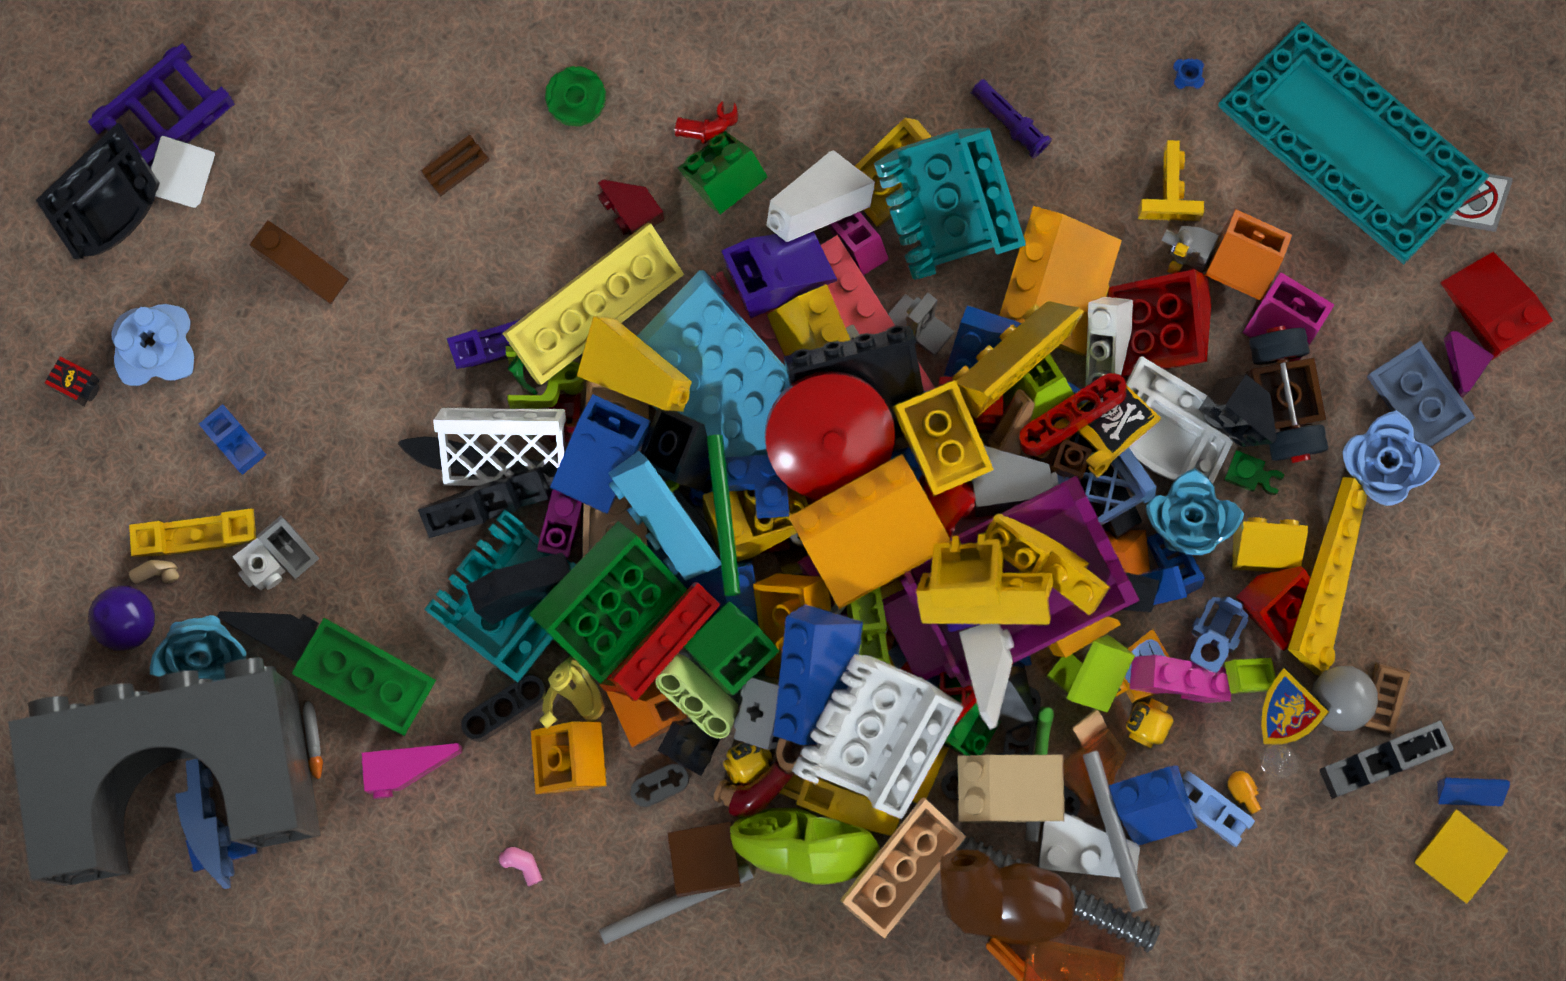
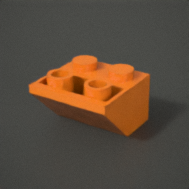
[1205,209,1292,301]

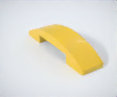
[129,508,256,557]

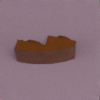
[1020,436,1093,480]

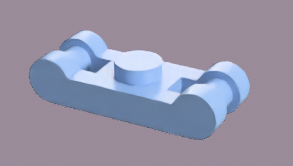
[1182,771,1255,847]

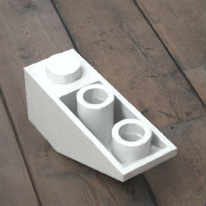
[1085,297,1133,387]

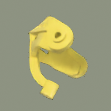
[539,656,604,729]

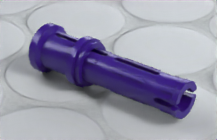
[971,79,1052,159]

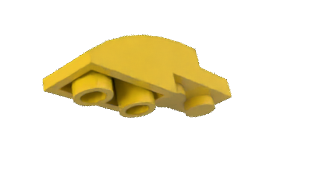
[985,514,1110,615]
[780,774,900,836]

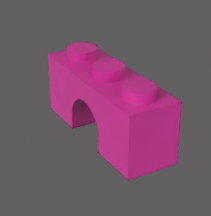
[1130,655,1231,703]

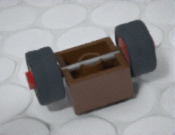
[1245,326,1328,463]

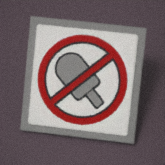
[1446,174,1513,232]

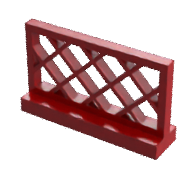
[598,582,721,701]

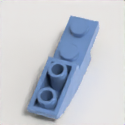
[175,759,234,889]

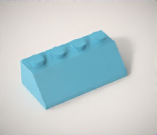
[608,451,721,580]

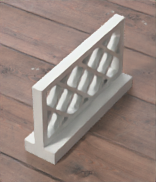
[433,408,566,487]

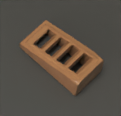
[988,389,1035,456]
[1364,662,1411,734]

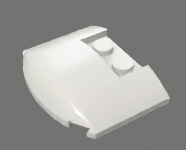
[1126,356,1233,484]

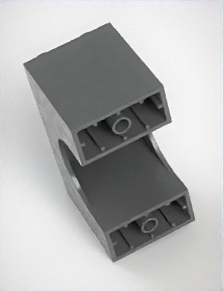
[8,658,321,886]

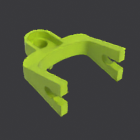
[505,346,584,409]

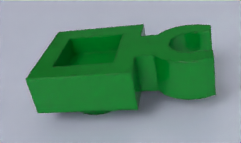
[1224,450,1284,495]

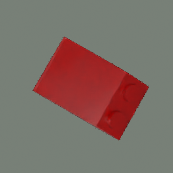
[1441,252,1553,360]

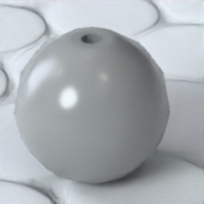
[1311,666,1378,731]

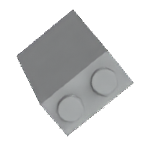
[971,446,1058,517]

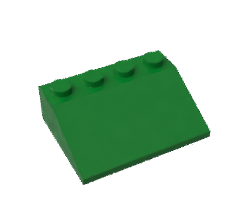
[529,521,688,684]

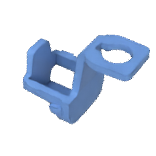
[1190,596,1248,673]

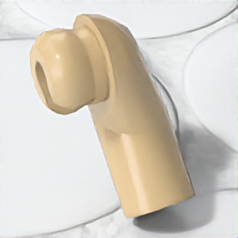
[129,560,179,584]

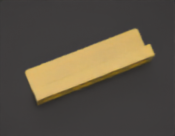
[916,573,1053,624]

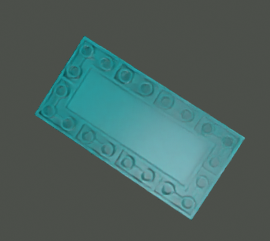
[1218,21,1489,265]

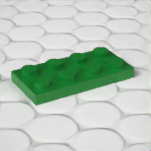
[291,618,436,736]

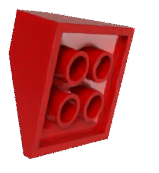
[1108,269,1211,378]

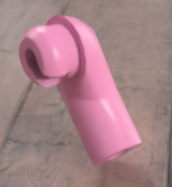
[499,847,543,887]

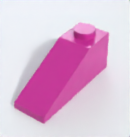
[827,212,889,275]
[362,743,462,799]

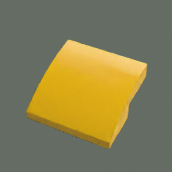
[1414,809,1508,904]

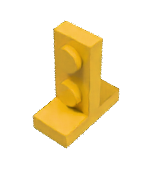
[1138,140,1204,221]

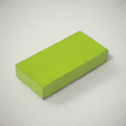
[1224,658,1276,694]

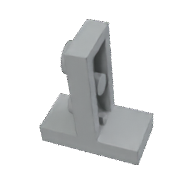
[888,292,954,357]

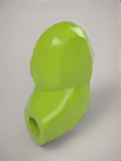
[730,808,880,885]

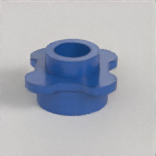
[1173,59,1205,89]

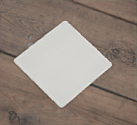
[151,136,215,208]

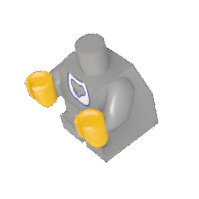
[1162,226,1219,274]

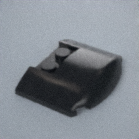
[36,123,160,259]

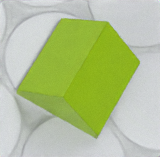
[1066,635,1135,713]

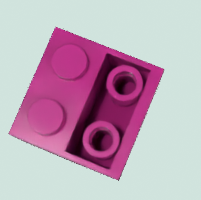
[1242,272,1334,362]

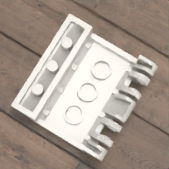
[792,655,963,819]

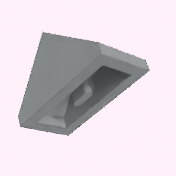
[256,515,320,579]

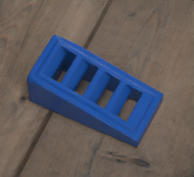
[1147,533,1205,594]

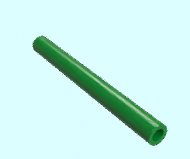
[707,434,741,596]

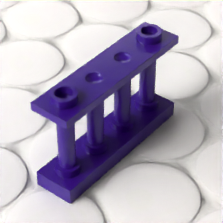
[87,43,235,169]

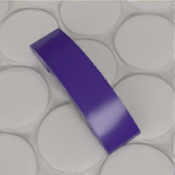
[447,319,520,369]

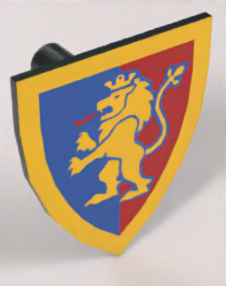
[1261,667,1330,745]

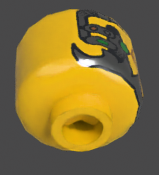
[1126,698,1174,748]
[723,742,773,785]

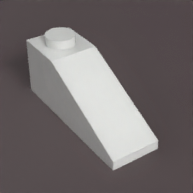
[959,624,1014,729]

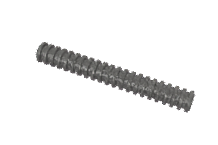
[955,832,1160,952]

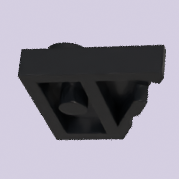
[658,720,721,776]

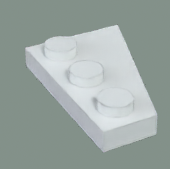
[1038,813,1140,878]

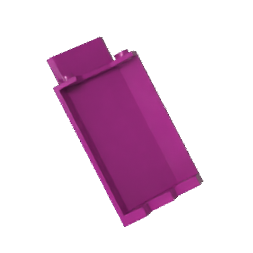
[882,476,1139,688]

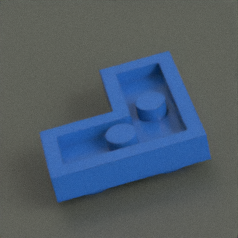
[725,455,789,518]

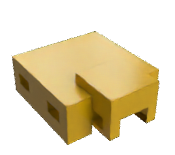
[929,534,1003,609]

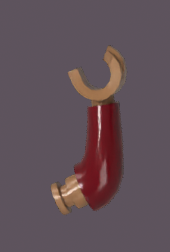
[714,738,817,818]

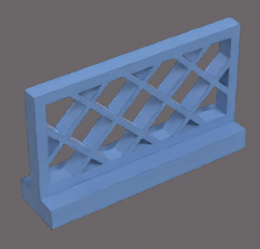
[1044,388,1156,525]

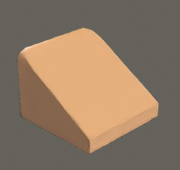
[1070,710,1108,750]

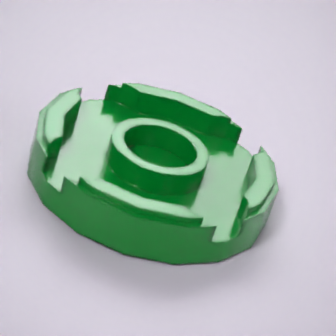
[545,66,606,127]

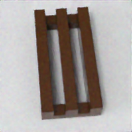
[421,135,490,197]

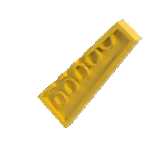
[1288,477,1367,676]

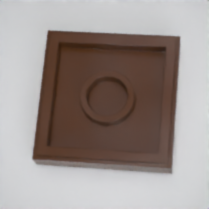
[667,821,741,898]

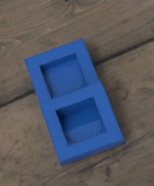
[199,404,266,475]

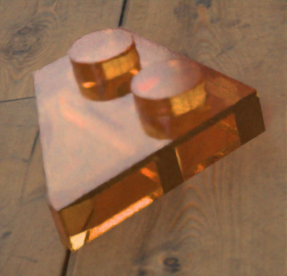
[1063,728,1127,817]

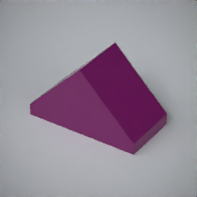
[1444,331,1494,398]

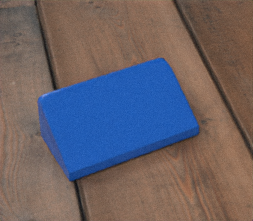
[1438,778,1510,806]

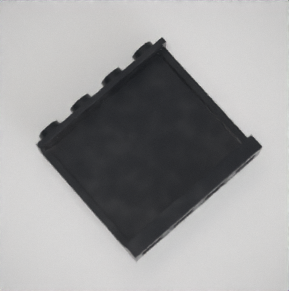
[784,325,924,451]

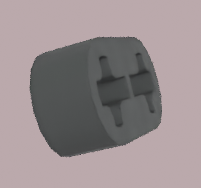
[630,764,689,807]

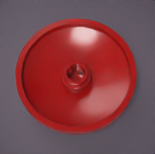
[764,371,895,500]

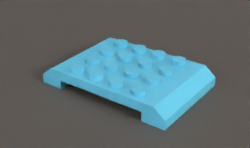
[637,270,790,472]

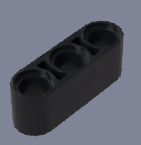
[461,675,547,742]

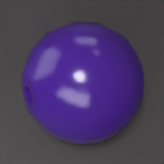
[88,586,155,651]

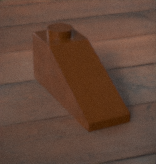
[249,220,349,304]

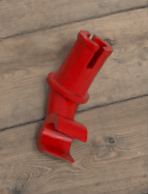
[675,101,738,144]

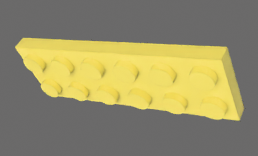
[503,223,684,385]

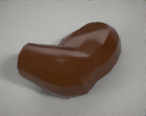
[940,849,1075,946]

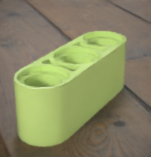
[656,653,739,738]

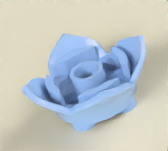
[111,304,194,386]
[1342,410,1440,506]

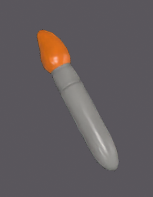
[303,701,323,779]

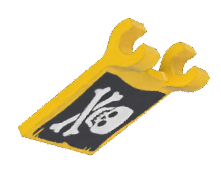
[1053,385,1161,478]

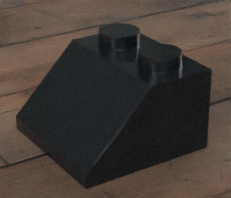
[640,408,710,491]

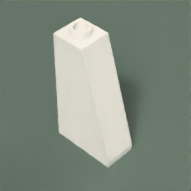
[766,150,875,242]

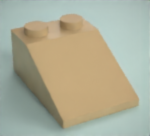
[958,755,1065,823]

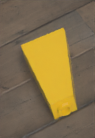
[577,316,692,412]

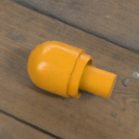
[1227,771,1262,815]

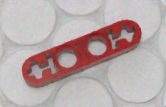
[1019,373,1126,456]

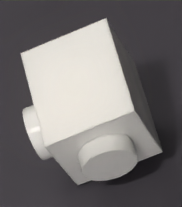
[233,538,286,590]

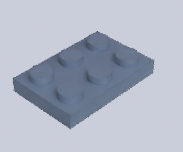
[1367,341,1475,448]

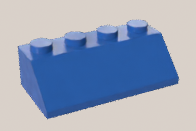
[773,604,863,745]

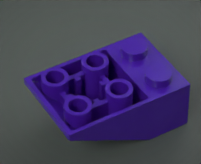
[721,231,837,319]

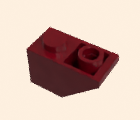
[597,179,664,235]

